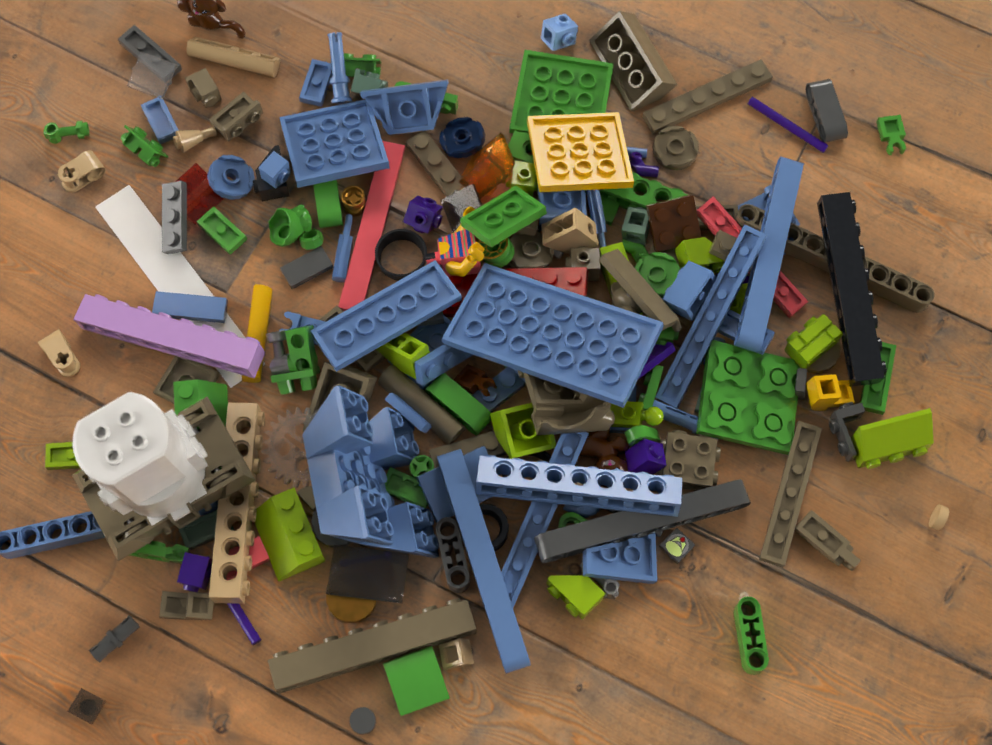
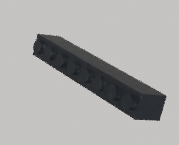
[817,192,887,387]

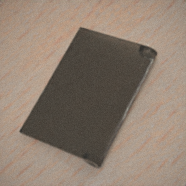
[326,544,409,603]

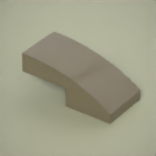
[159,591,214,620]

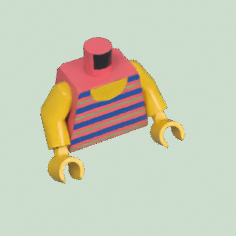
[425,206,485,277]

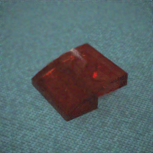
[175,163,225,225]

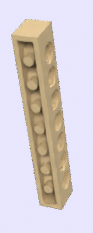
[209,403,265,604]

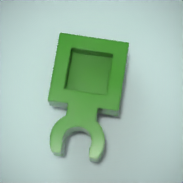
[876,115,906,156]

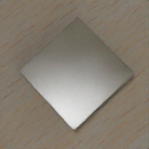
[153,356,220,404]

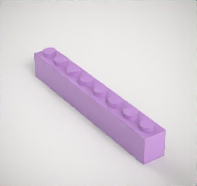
[73,294,265,379]

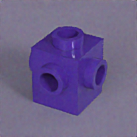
[403,195,443,234]

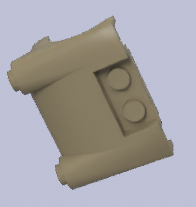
[517,370,615,435]

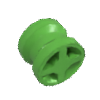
[410,455,435,479]

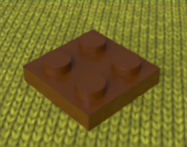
[646,194,701,252]

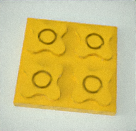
[527,112,634,192]

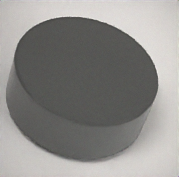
[349,707,376,735]

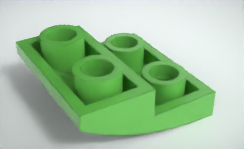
[383,646,450,716]

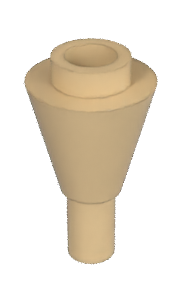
[173,127,217,153]

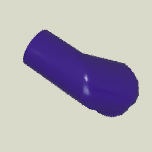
[629,152,659,178]

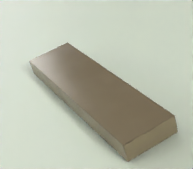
[599,249,679,330]

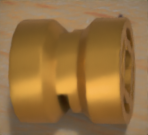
[341,185,366,217]

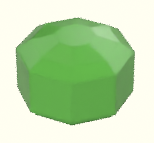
[299,229,324,250]

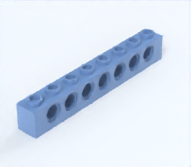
[476,455,682,517]

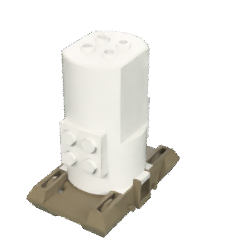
[72,392,255,561]

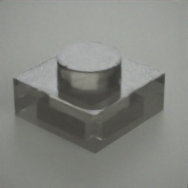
[68,688,106,725]

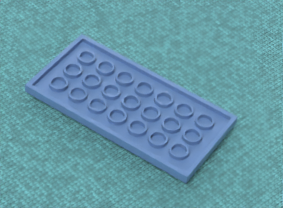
[442,263,663,408]

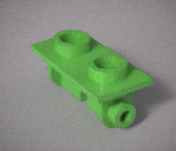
[344,53,381,77]
[121,125,168,167]

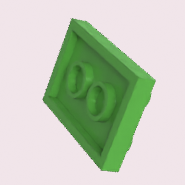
[460,186,547,247]

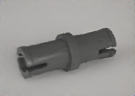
[89,615,140,662]

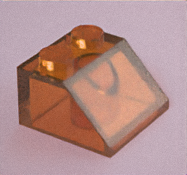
[459,132,515,200]

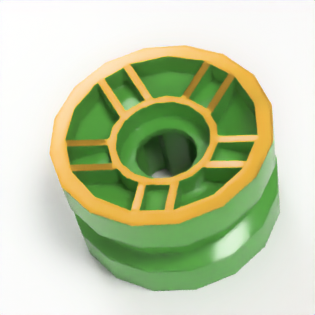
[478,238,514,268]

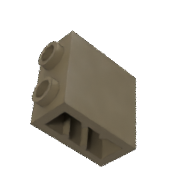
[657,430,721,491]

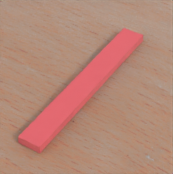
[338,141,405,311]

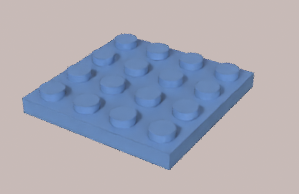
[279,99,390,188]

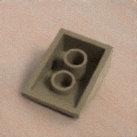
[303,361,377,432]

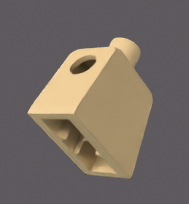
[542,208,599,255]

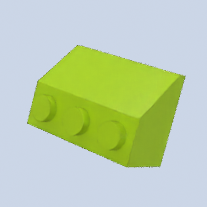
[851,408,934,469]
[254,487,326,582]

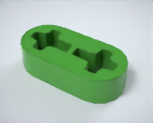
[625,425,661,447]

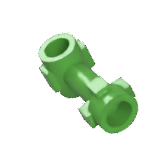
[43,121,90,144]

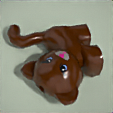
[177,0,245,38]
[575,430,630,488]

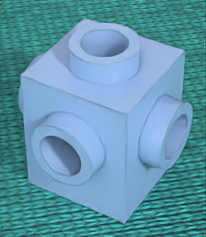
[541,13,578,51]

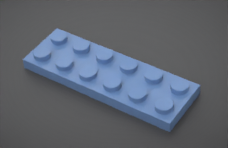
[311,260,462,372]

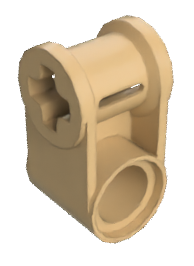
[58,150,106,193]
[38,329,80,377]

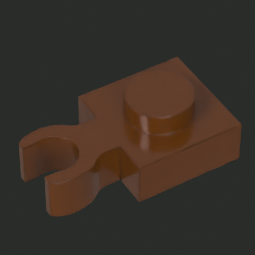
[454,364,497,397]

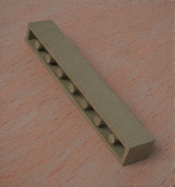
[268,598,476,694]

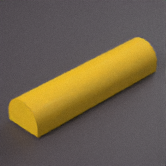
[242,284,273,383]

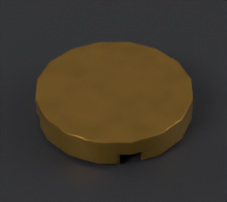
[326,572,377,623]

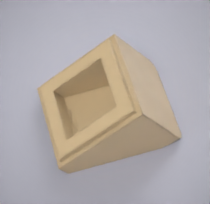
[439,638,474,670]

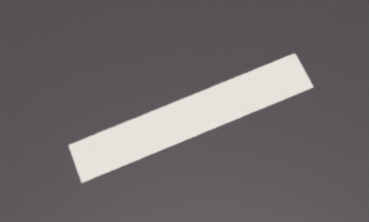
[96,185,265,388]

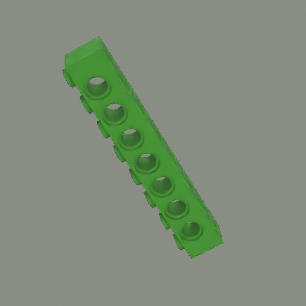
[504,131,688,210]

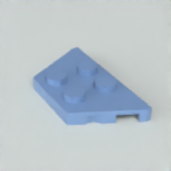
[360,79,449,135]

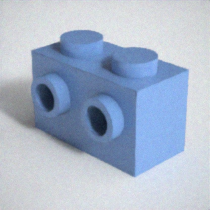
[662,260,716,321]

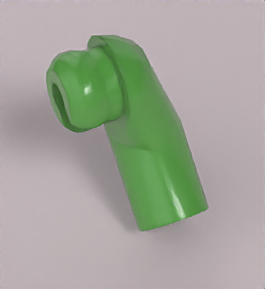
[622,239,649,263]

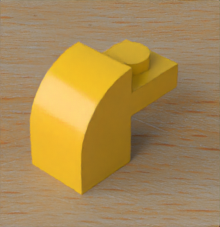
[806,374,855,411]

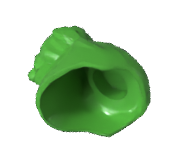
[268,204,312,247]

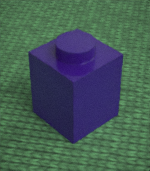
[625,438,667,475]
[177,552,213,592]

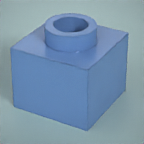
[258,151,291,189]

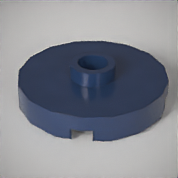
[439,117,485,158]

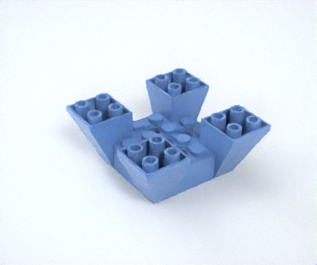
[302,385,439,558]

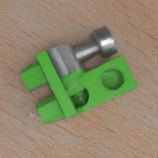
[266,325,321,395]

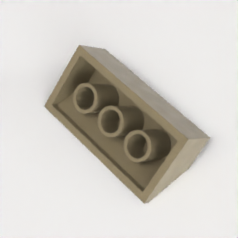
[589,11,677,111]

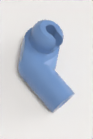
[563,505,600,518]

